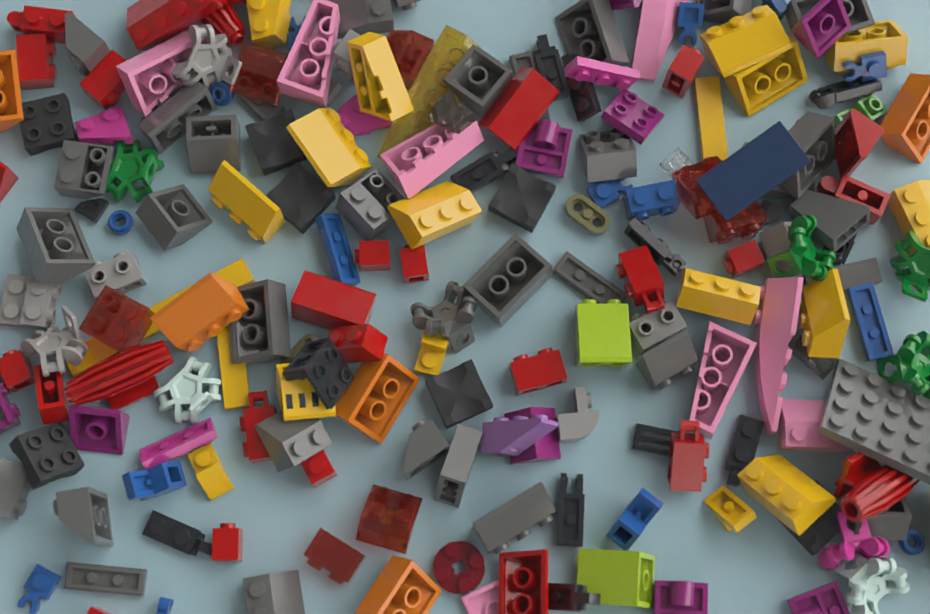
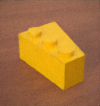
[246,0,291,50]
[347,32,414,121]

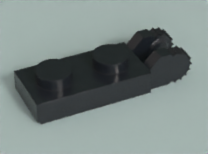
[809,77,882,109]
[556,473,585,547]

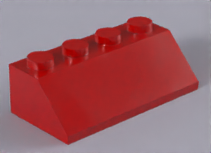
[126,0,228,51]

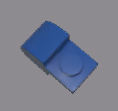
[122,461,187,501]
[606,488,664,551]

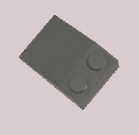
[327,0,394,39]

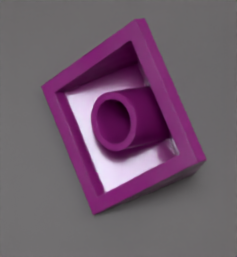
[790,0,852,58]
[69,405,130,455]
[504,407,561,465]

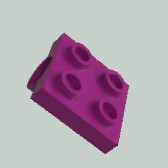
[600,90,664,145]
[516,120,573,178]
[653,580,708,614]
[786,581,850,614]

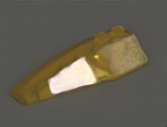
[377,25,483,159]

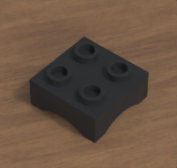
[20,93,78,156]
[245,109,308,176]
[266,162,336,234]
[488,163,556,233]
[425,359,493,429]
[9,422,85,490]
[776,480,851,556]

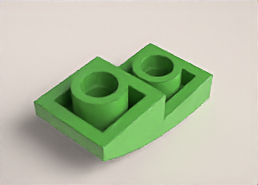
[834,93,888,127]

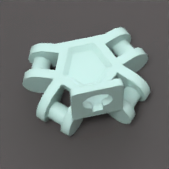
[153,356,222,423]
[834,553,910,614]

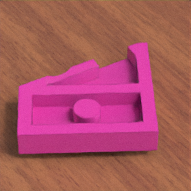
[336,93,392,137]
[75,105,134,144]

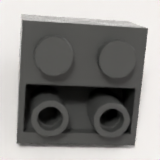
[186,115,241,174]
[579,128,637,183]
[54,140,114,199]
[335,169,404,241]

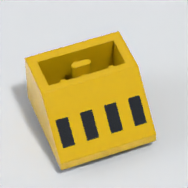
[275,363,336,421]

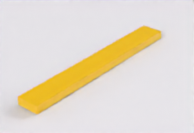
[65,258,255,377]

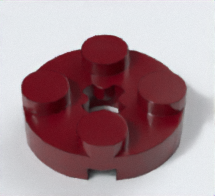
[433,541,485,594]

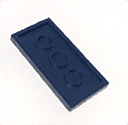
[696,121,811,222]

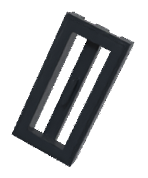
[631,423,678,457]

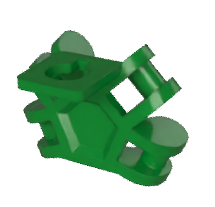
[105,139,165,203]
[767,215,836,281]
[889,231,930,302]
[876,331,930,399]

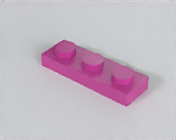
[564,56,640,90]
[139,418,218,470]

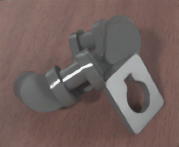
[410,281,478,353]

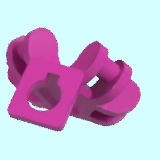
[819,512,890,571]

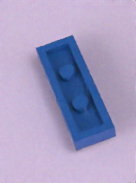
[315,214,361,286]
[846,282,894,362]

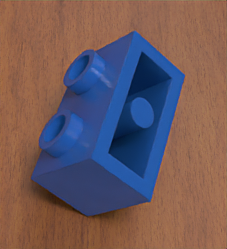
[622,180,680,221]

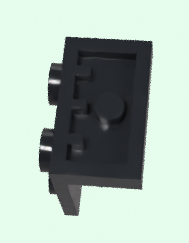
[282,337,355,409]

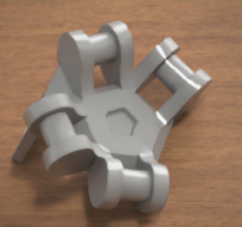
[172,24,242,88]
[20,306,88,377]

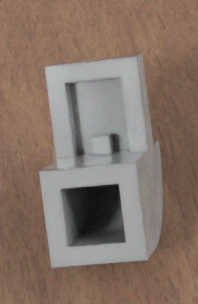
[556,386,599,443]

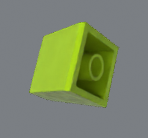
[575,299,632,367]
[574,548,655,609]

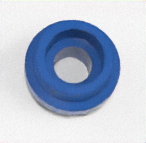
[210,82,234,106]
[108,210,134,235]
[898,529,925,555]

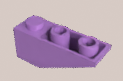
[481,414,558,457]

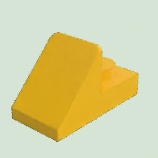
[414,330,449,377]
[187,443,235,501]
[703,485,757,533]

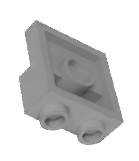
[0,274,61,331]

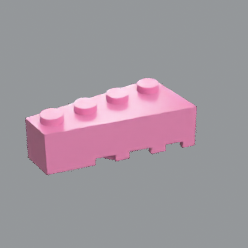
[277,0,341,108]
[116,24,218,117]
[380,107,484,199]
[689,322,757,439]

